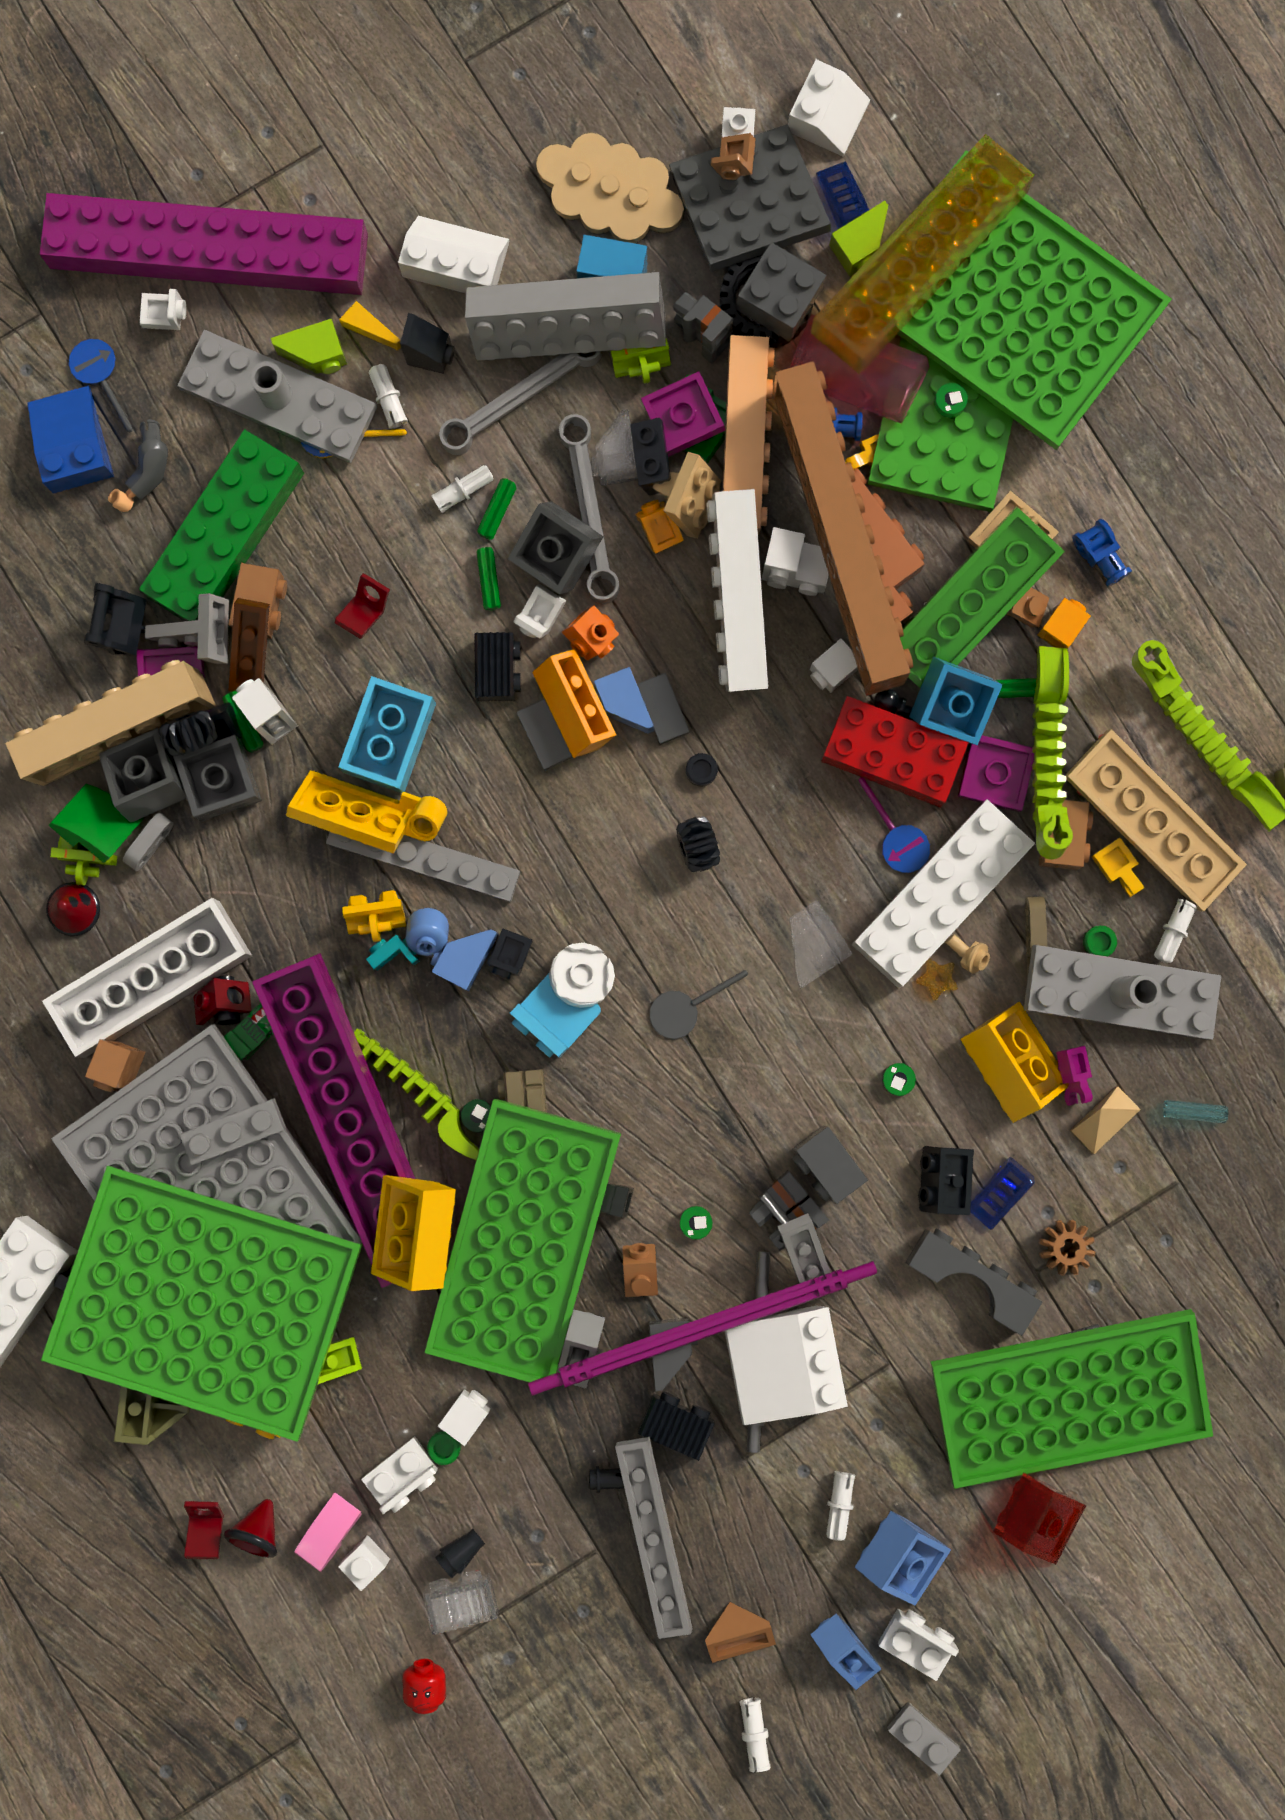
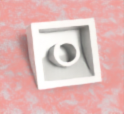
[788,59,870,157]

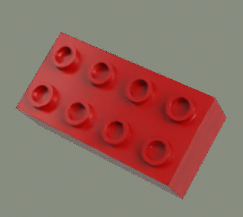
[821,696,969,808]

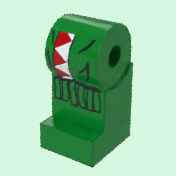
[224,1003,274,1060]

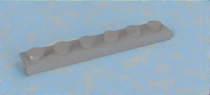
[326,832,521,902]
[615,1437,693,1639]

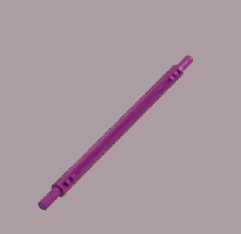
[528,1261,877,1396]

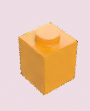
[1037,597,1091,648]

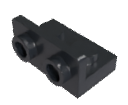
[630,418,671,496]
[918,1146,974,1215]

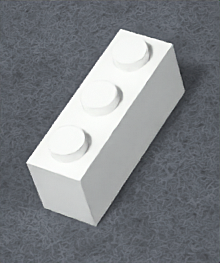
[232,678,298,745]

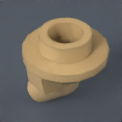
[945,933,990,974]

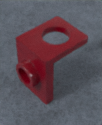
[334,573,390,639]
[194,978,252,1025]
[184,1501,224,1559]

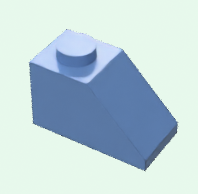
[594,667,654,734]
[430,929,499,991]
[810,1613,881,1690]

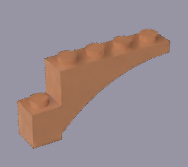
[847,462,925,624]

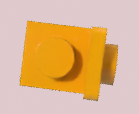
[635,500,684,554]

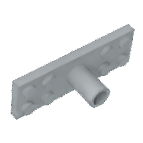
[177,330,377,463]
[1024,945,1221,1040]

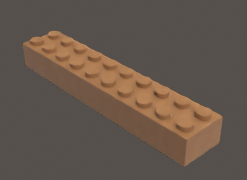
[773,361,913,696]

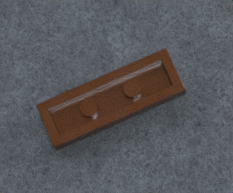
[228,598,270,692]

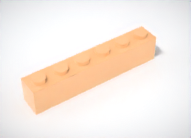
[722,335,775,535]

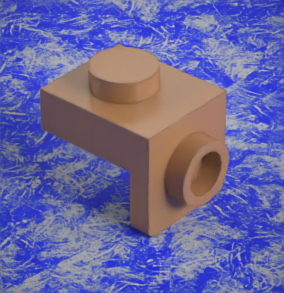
[711,133,756,180]
[1006,587,1049,627]
[623,1243,658,1297]

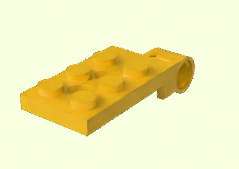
[286,770,447,854]

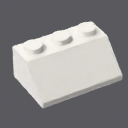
[398,216,509,293]

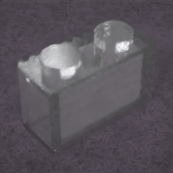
[423,1570,499,1635]

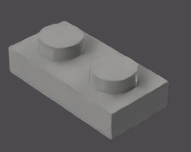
[887,1702,961,1776]

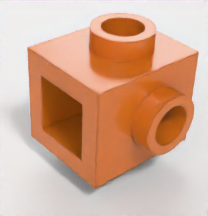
[562,605,619,661]

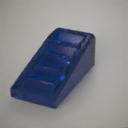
[816,161,869,229]
[970,1157,1035,1230]

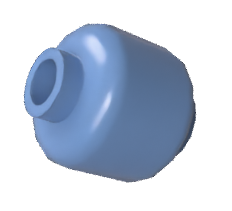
[405,908,449,956]

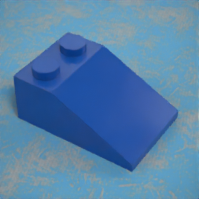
[28,386,114,494]

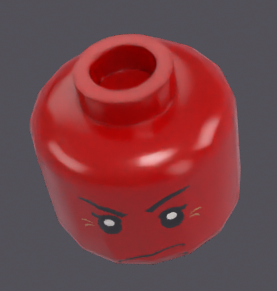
[402,1659,446,1714]

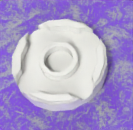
[549,943,615,1008]

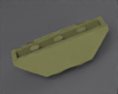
[114,1386,190,1445]

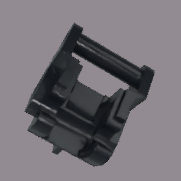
[84,583,147,656]

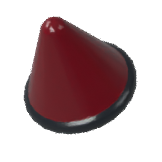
[46,882,100,936]
[224,1499,277,1558]

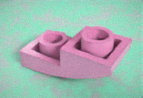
[294,1493,362,1572]

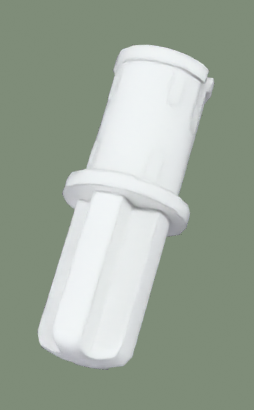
[369,364,408,429]
[431,465,494,513]
[1154,899,1197,963]
[826,1471,855,1541]

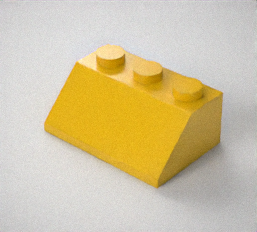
[960,1001,1069,1123]
[371,1175,456,1291]

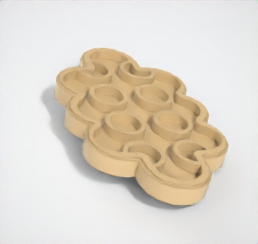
[536,133,684,243]

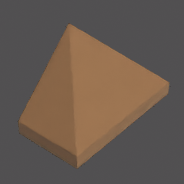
[705,1602,776,1663]

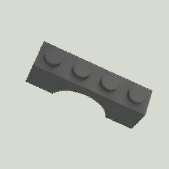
[905,1228,1042,1336]

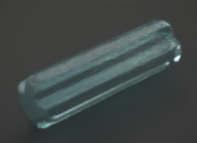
[1162,1100,1229,1123]

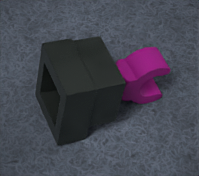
[600,1183,634,1218]

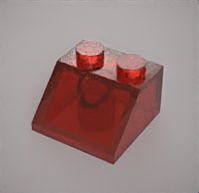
[993,1473,1087,1565]

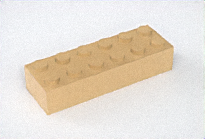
[5,660,216,786]

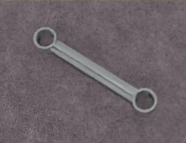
[439,351,602,455]
[559,414,619,604]

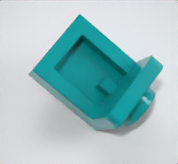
[366,934,420,971]

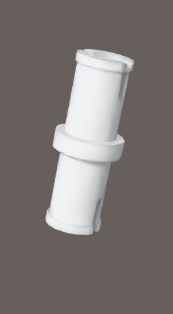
[739,1698,771,1772]

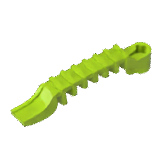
[1132,640,1285,832]
[1032,646,1073,860]
[354,1029,479,1160]

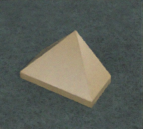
[1070,1086,1141,1154]

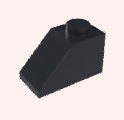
[400,313,455,374]

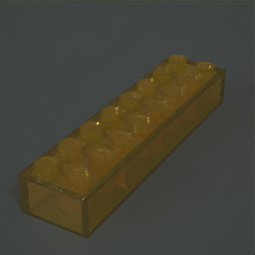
[811,134,1035,374]

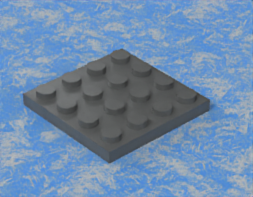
[669,124,831,272]

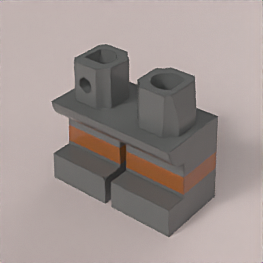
[673,292,733,364]
[749,1170,829,1251]

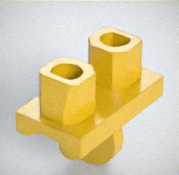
[342,890,406,942]

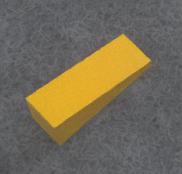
[339,301,401,350]

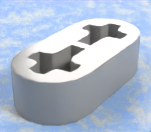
[122,813,174,871]

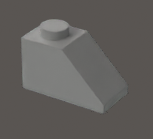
[557,1309,605,1388]

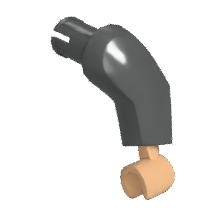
[108,419,168,512]

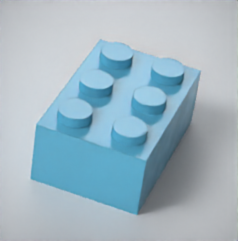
[338,676,436,793]

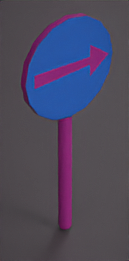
[858,777,930,873]

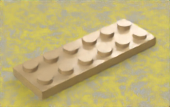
[1065,729,1247,911]

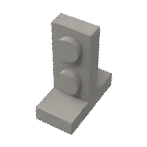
[145,593,229,664]

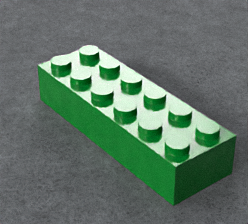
[139,429,304,621]

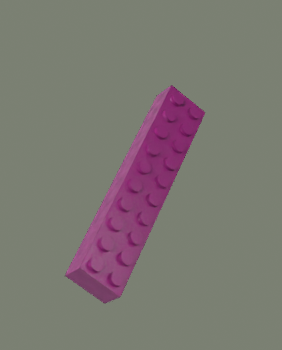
[40,193,368,295]
[252,953,415,1288]

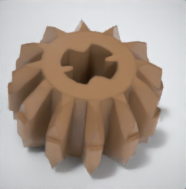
[1038,1220,1095,1276]

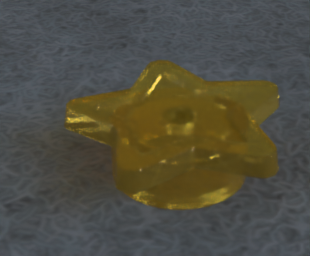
[916,958,958,1000]

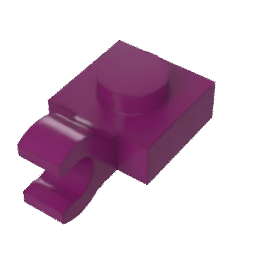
[1056,1046,1093,1106]

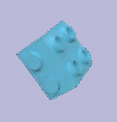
[510,973,601,1058]

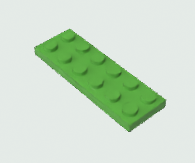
[900,506,1065,688]

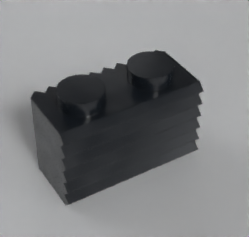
[474,632,521,702]
[638,1391,715,1461]

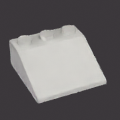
[725,1305,848,1425]

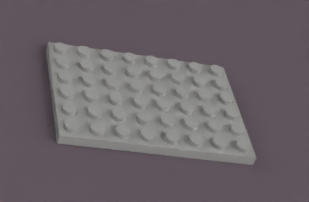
[51,1024,362,1244]

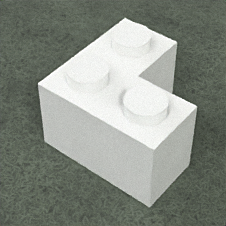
[761,527,829,596]

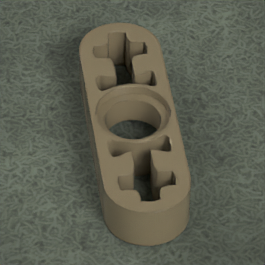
[1025,897,1048,980]

